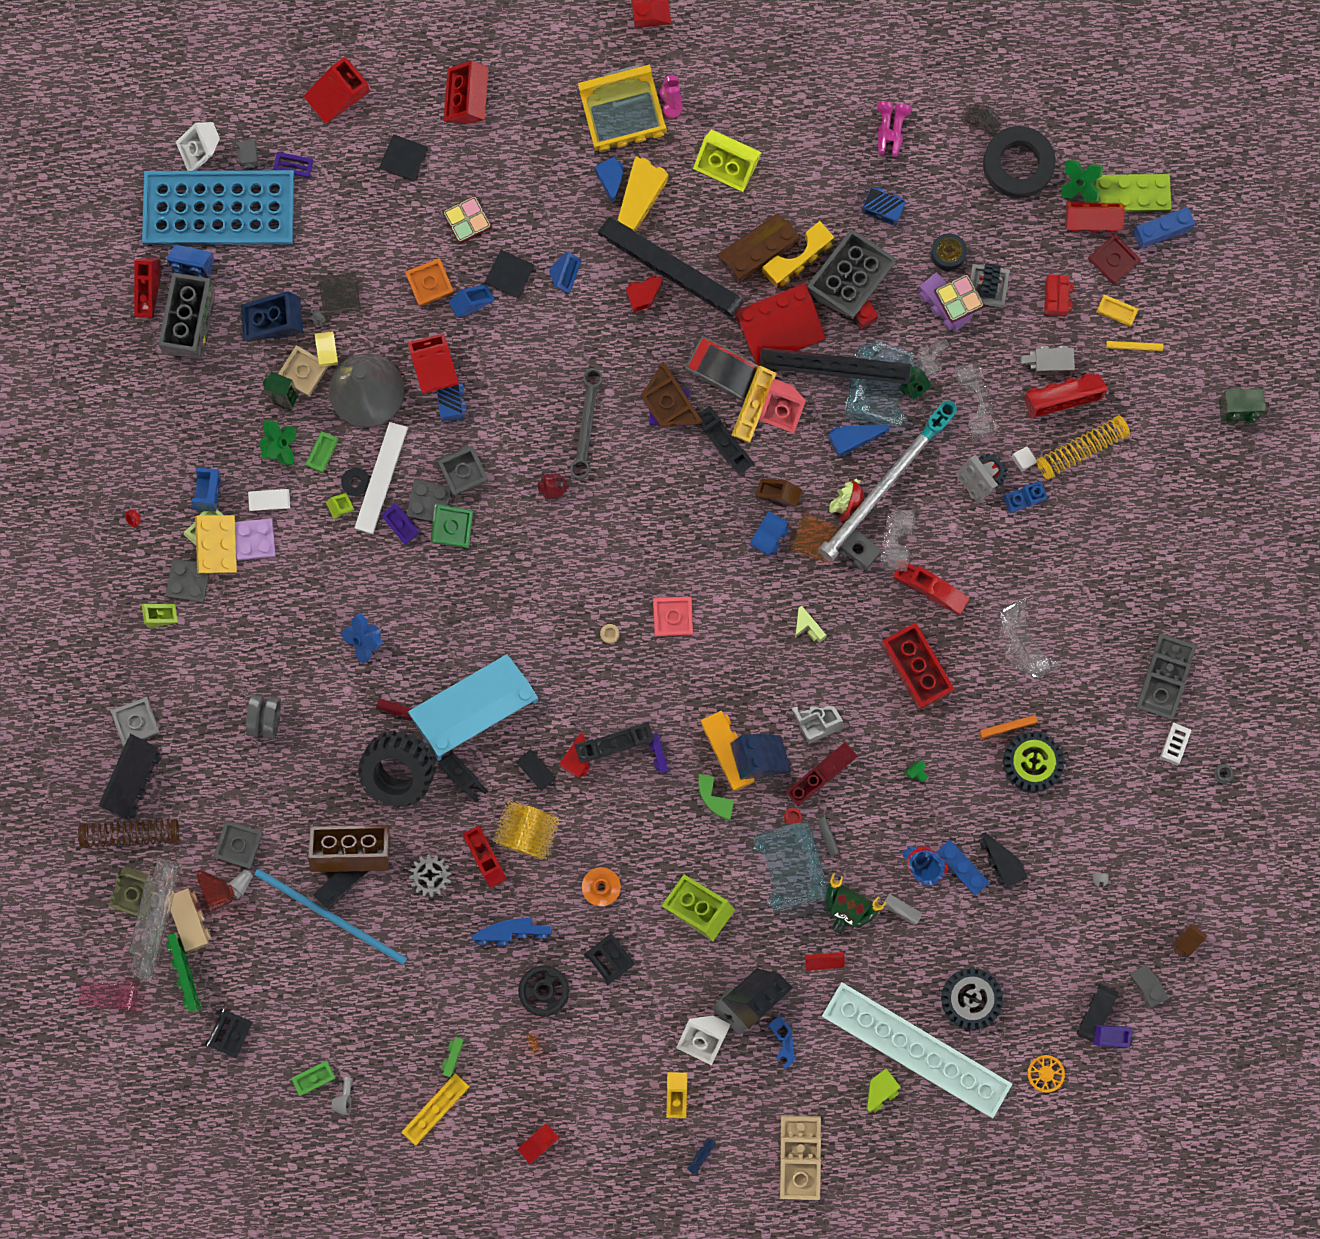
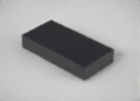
[516,749,556,792]

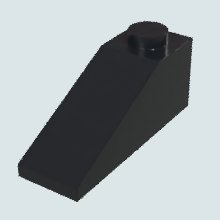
[313,871,369,911]

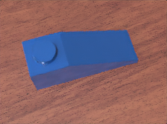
[828,425,890,458]

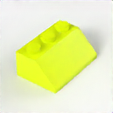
[693,129,762,192]

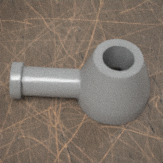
[332,1077,353,1115]

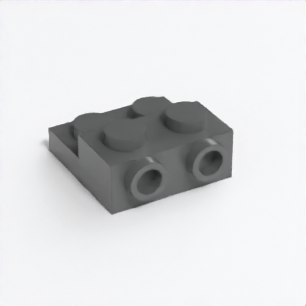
[438,446,488,496]

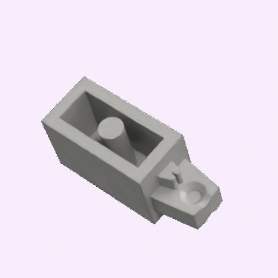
[1020,346,1075,375]

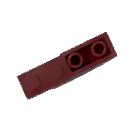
[786,742,858,807]

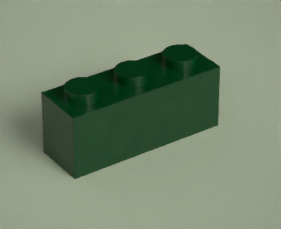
[263,371,299,411]

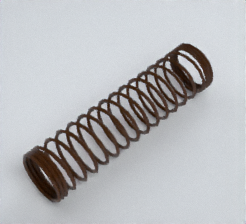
[78,819,179,848]

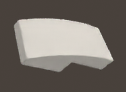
[248,489,290,511]

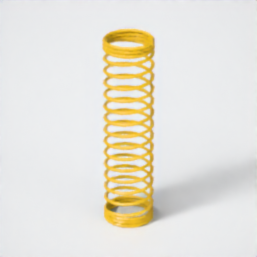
[1037,415,1130,480]

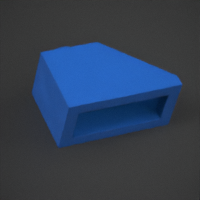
[595,157,625,204]
[449,285,495,317]

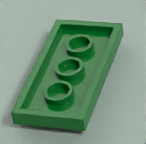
[166,933,202,1014]

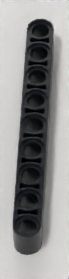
[597,217,744,318]

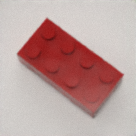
[881,622,954,711]

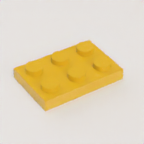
[195,515,237,574]

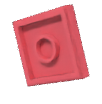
[653,597,693,637]

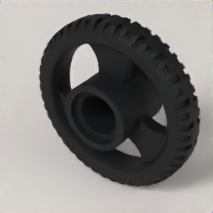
[518,965,569,1017]

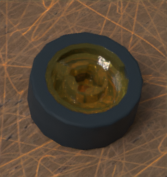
[931,233,967,271]

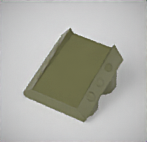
[109,867,159,918]

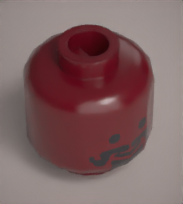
[538,473,567,499]

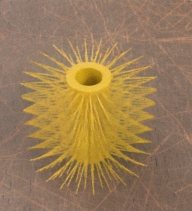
[493,801,561,860]

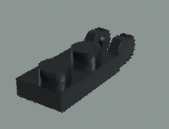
[438,751,488,803]

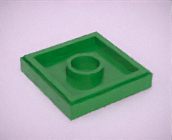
[430,504,473,548]

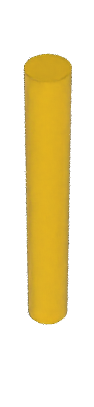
[1106,341,1163,351]

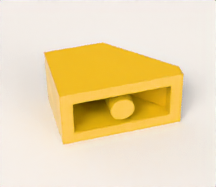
[666,1072,687,1118]

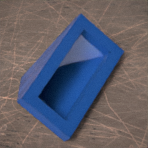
[549,252,582,294]

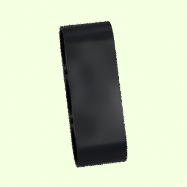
[1076,983,1118,1043]

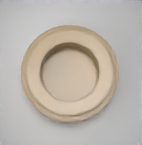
[600,624,619,644]

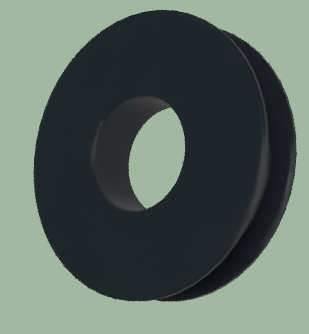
[341,468,369,496]

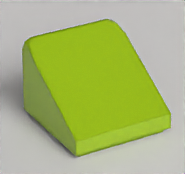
[326,493,354,519]

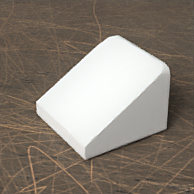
[1011,447,1037,472]

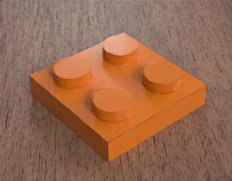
[405,258,454,307]

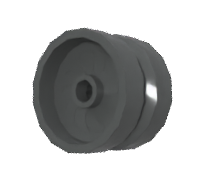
[246,694,281,739]

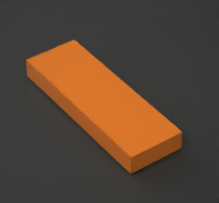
[978,715,1038,740]

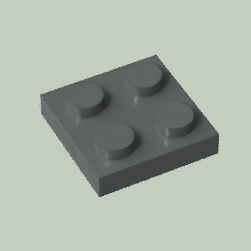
[407,480,451,522]
[166,559,210,603]
[213,820,263,869]

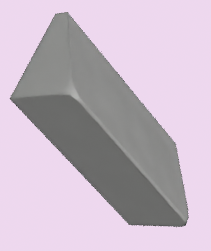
[882,894,922,926]

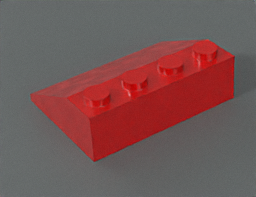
[735,283,826,366]

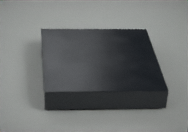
[379,134,428,182]
[485,250,535,299]

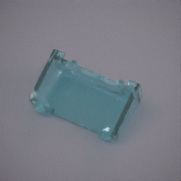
[845,341,914,427]
[754,823,828,912]

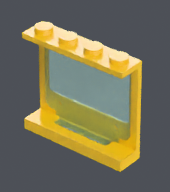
[578,64,667,152]

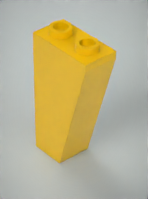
[618,156,668,232]

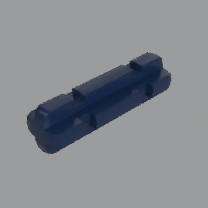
[687,1138,716,1174]

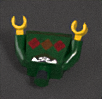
[826,874,886,934]

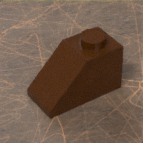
[755,479,802,507]
[1172,924,1207,957]

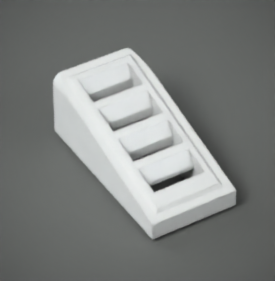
[1160,723,1191,765]

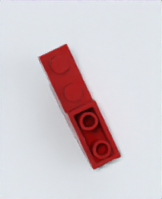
[893,560,970,615]

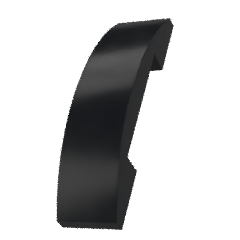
[698,406,754,475]
[574,722,654,763]

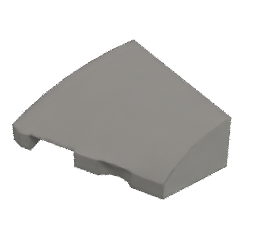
[792,706,843,744]

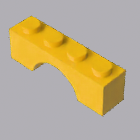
[762,221,834,289]

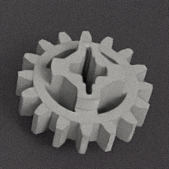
[409,855,452,898]

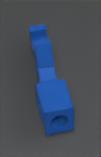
[768,1016,795,1069]

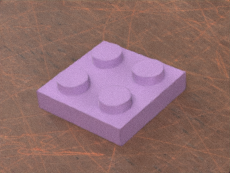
[235,518,276,561]

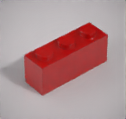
[1065,202,1125,232]

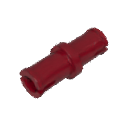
[376,698,413,721]

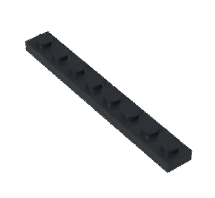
[760,347,912,384]

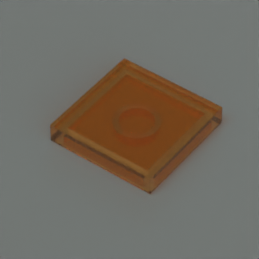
[791,513,840,563]

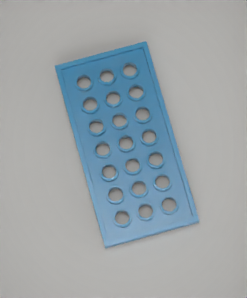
[142,170,294,245]

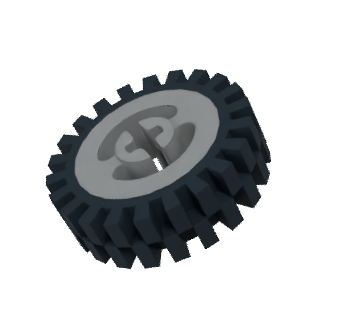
[941,968,1003,1030]

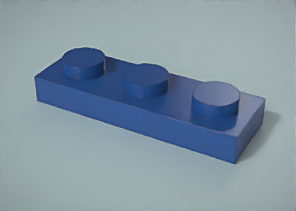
[936,840,990,896]

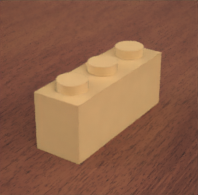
[166,888,212,953]

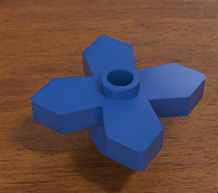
[341,613,383,664]

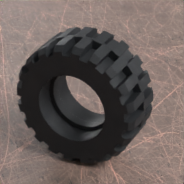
[358,730,436,808]

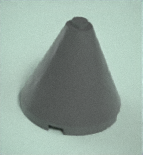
[329,353,405,428]

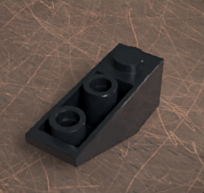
[979,832,1028,889]

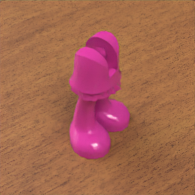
[659,75,683,119]
[877,101,912,157]

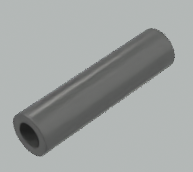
[817,816,839,856]

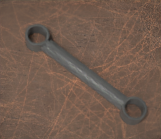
[570,368,602,480]

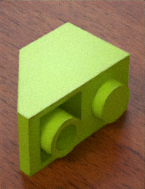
[866,1069,901,1113]

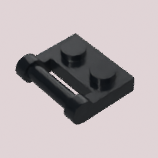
[584,933,635,986]
[204,1008,253,1058]

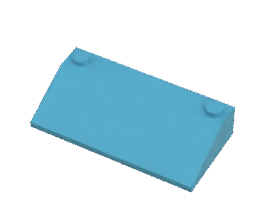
[408,654,538,761]

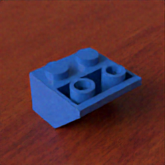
[167,245,214,278]

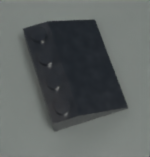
[98,733,162,821]

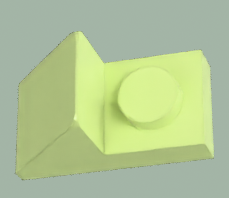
[795,606,826,643]

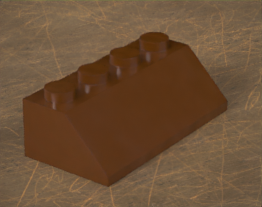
[716,214,800,285]

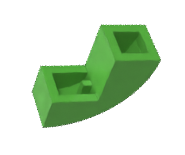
[698,774,734,821]

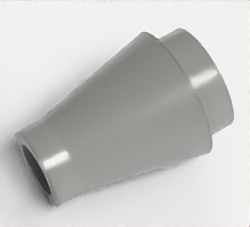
[226,869,253,899]

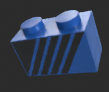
[862,187,906,226]
[437,378,467,422]

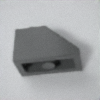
[1129,965,1169,1009]

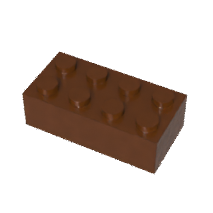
[308,825,390,872]

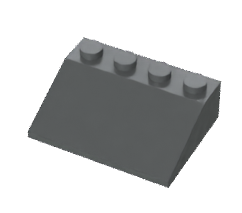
[807,228,897,318]

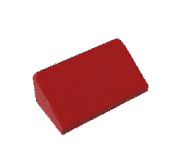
[804,952,845,971]

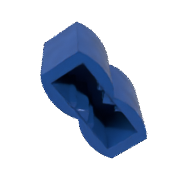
[749,511,790,557]

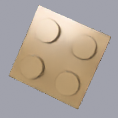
[278,345,329,397]

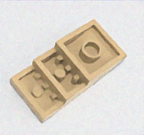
[780,1115,821,1200]

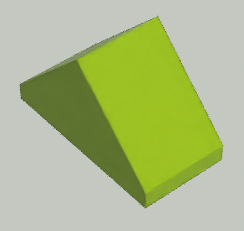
[141,604,178,628]

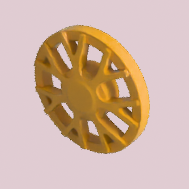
[1028,1055,1065,1093]

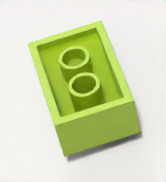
[662,875,735,941]

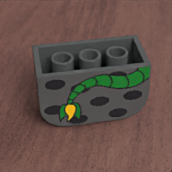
[158,273,215,359]

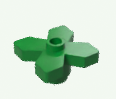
[1061,159,1103,203]
[260,420,296,466]

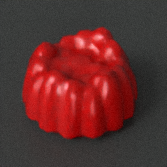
[125,509,141,528]
[784,808,802,826]

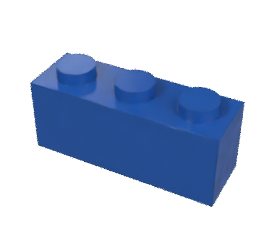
[1133,207,1195,249]

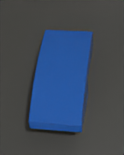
[1003,481,1048,514]

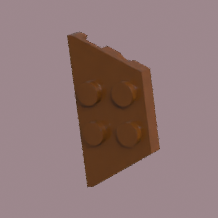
[641,361,702,428]

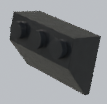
[722,968,793,1029]

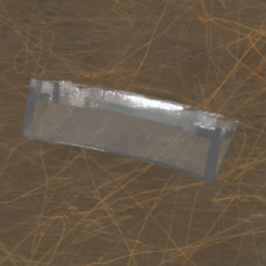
[998,599,1062,678]

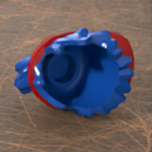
[902,846,948,886]

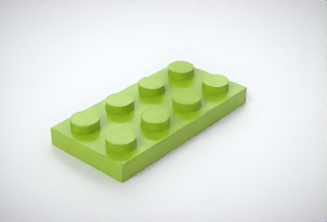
[1095,174,1171,212]

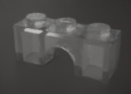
[881,509,916,571]

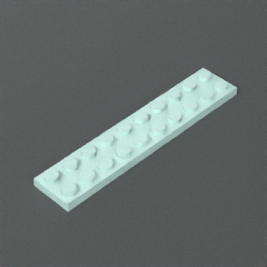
[822,982,1012,1119]

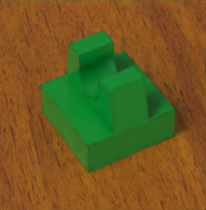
[904,760,928,782]

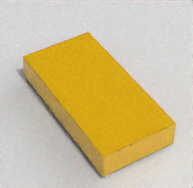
[1096,294,1138,327]

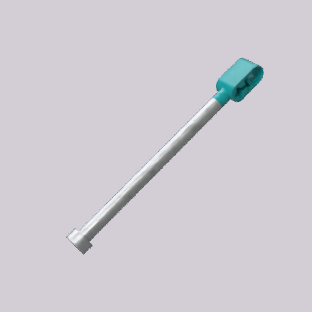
[818,401,957,562]

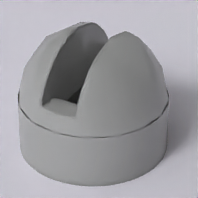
[1093,873,1109,887]

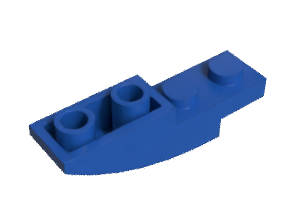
[472,918,552,946]

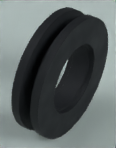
[983,126,1056,199]

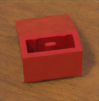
[303,56,370,124]
[408,333,459,394]

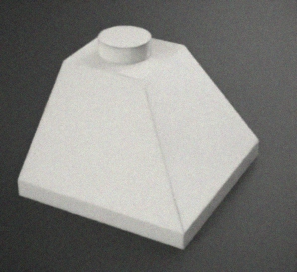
[176,122,220,171]
[676,1016,731,1065]

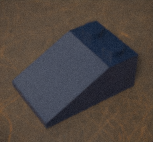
[241,291,303,341]
[730,733,791,780]

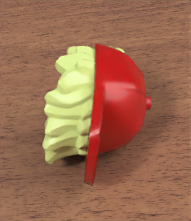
[829,479,864,523]

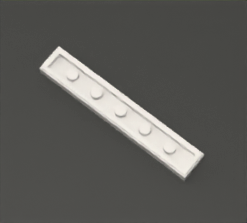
[355,422,408,534]

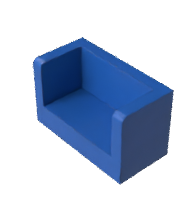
[191,468,221,512]

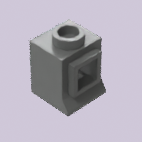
[236,140,259,171]

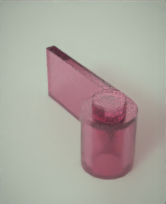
[78,981,139,1011]

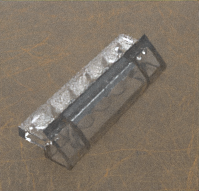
[129,858,182,982]

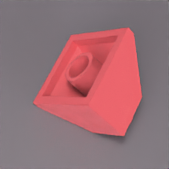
[759,379,806,433]

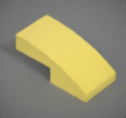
[315,332,338,367]

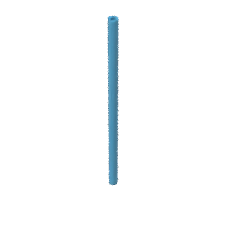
[254,868,407,965]

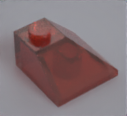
[196,870,235,913]

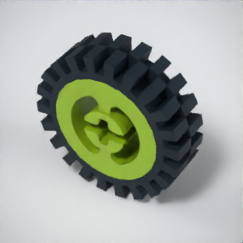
[1002,731,1065,793]

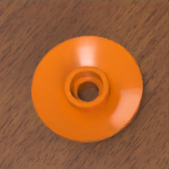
[582,867,621,907]

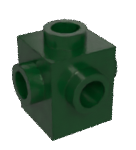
[899,366,931,399]

